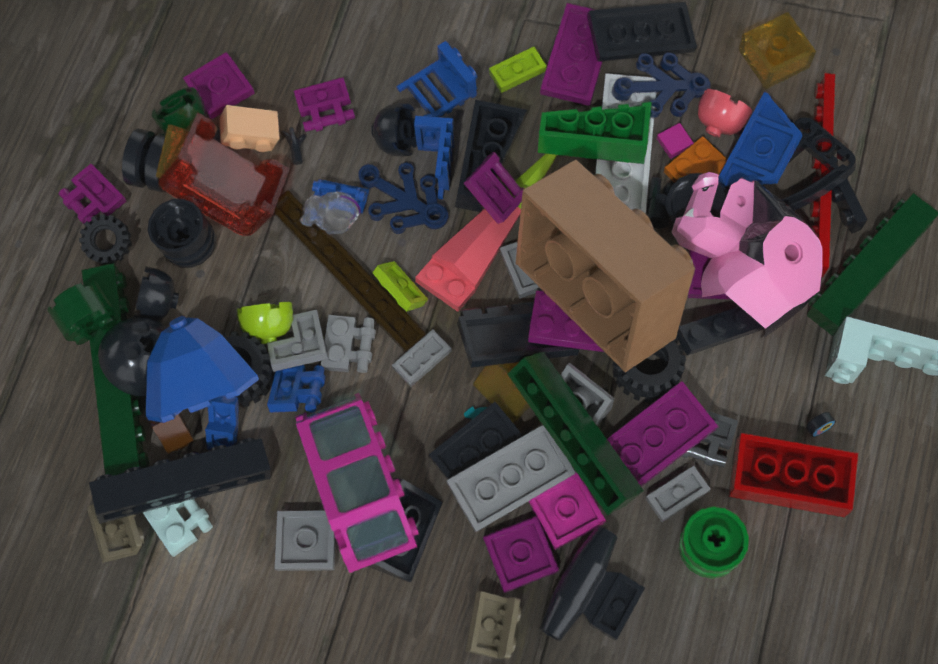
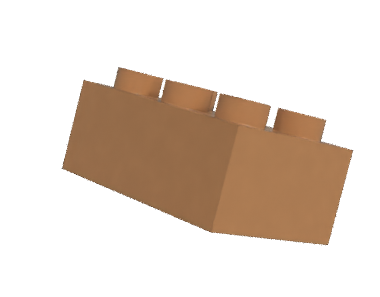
[516,160,695,372]

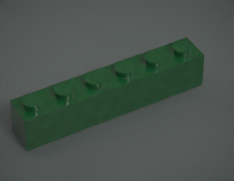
[807,193,938,336]
[507,352,644,515]

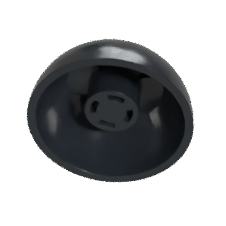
[98,317,168,397]

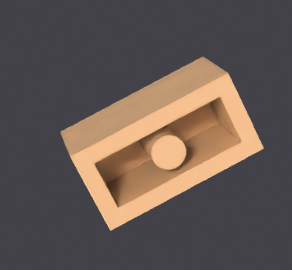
[219,105,279,152]

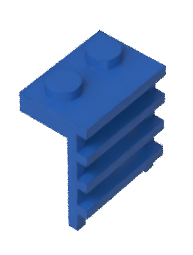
[397,41,477,117]
[414,114,455,199]

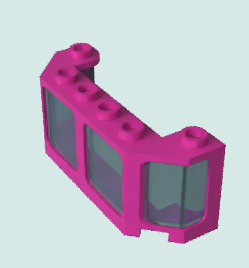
[295,393,419,573]

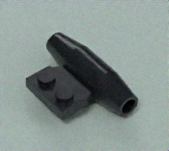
[539,526,645,641]

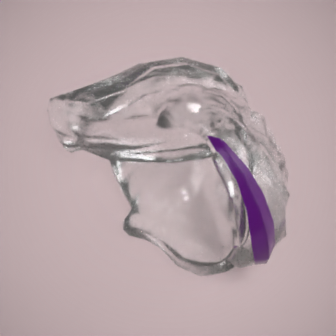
[300,191,361,235]

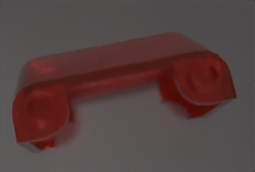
[159,112,290,236]

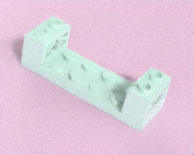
[825,317,938,384]

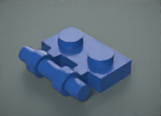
[267,365,326,413]

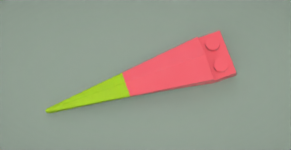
[415,154,558,312]

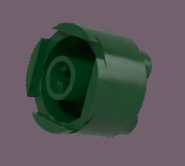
[48,281,116,345]

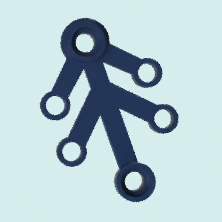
[611,53,710,118]
[358,163,448,234]

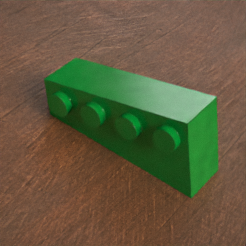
[538,102,651,164]

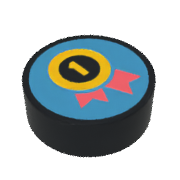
[806,412,836,437]

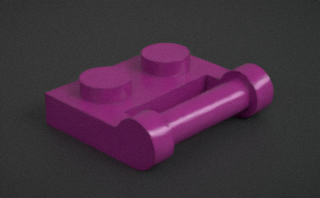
[464,152,525,224]

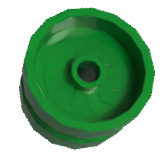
[678,507,749,579]

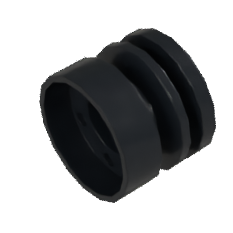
[147,199,216,268]

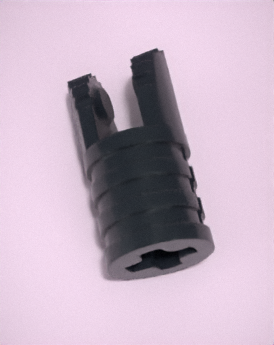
[646,176,674,229]

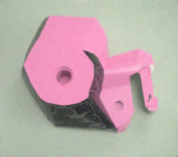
[672,172,822,339]

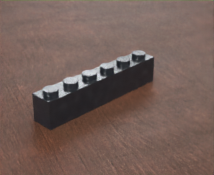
[89,438,271,524]

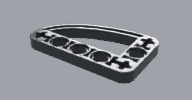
[725,117,856,211]

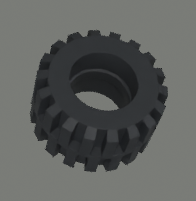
[222,331,275,407]
[612,337,686,402]

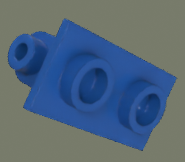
[312,179,370,214]

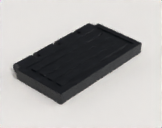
[457,302,580,368]

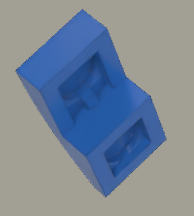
[205,396,239,450]

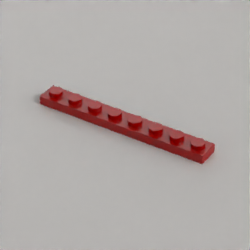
[810,73,835,277]

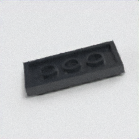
[587,2,697,62]

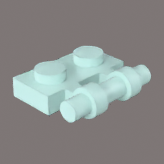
[143,499,213,557]

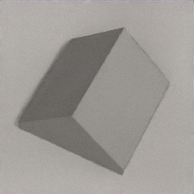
[561,363,614,426]

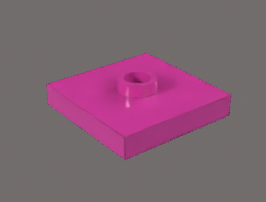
[528,472,606,550]

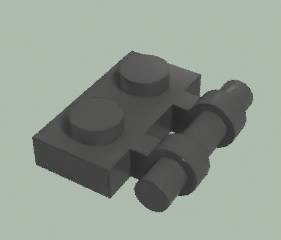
[681,410,738,467]

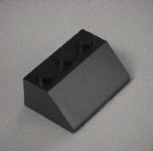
[353,476,443,583]

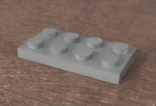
[446,425,576,532]

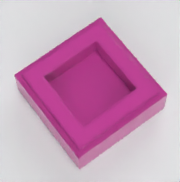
[657,123,694,159]

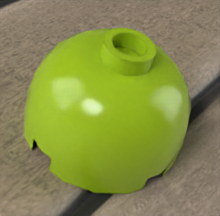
[237,302,293,345]

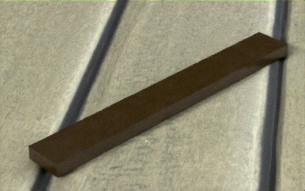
[268,190,427,353]

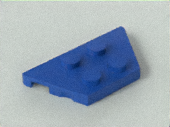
[718,92,803,187]

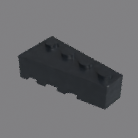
[455,100,527,212]

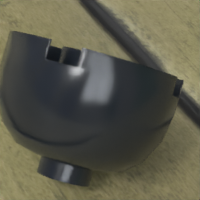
[371,104,417,156]
[133,266,179,321]

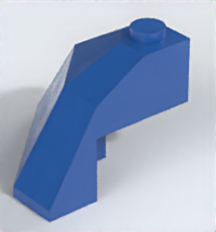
[146,316,259,423]

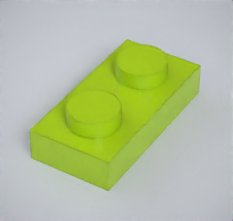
[489,47,546,93]
[373,261,428,312]

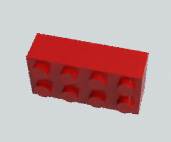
[729,433,858,518]

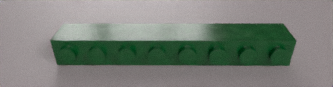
[82,264,149,476]

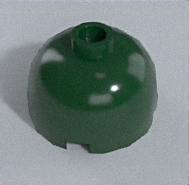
[151,87,206,137]

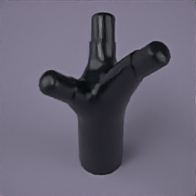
[281,127,306,165]

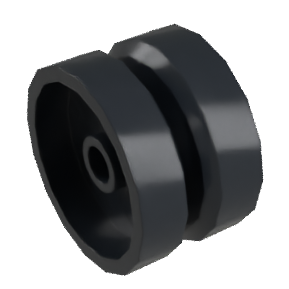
[122,128,180,193]
[666,173,728,223]

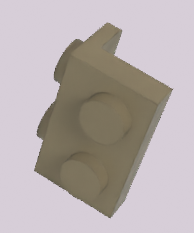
[87,504,144,563]
[466,591,521,659]

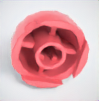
[698,89,753,138]

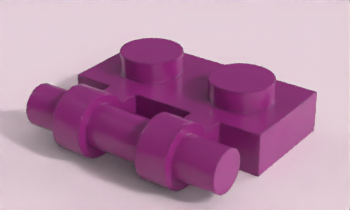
[294,77,355,132]
[59,164,126,224]

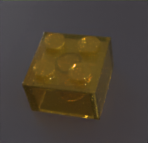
[739,12,816,89]

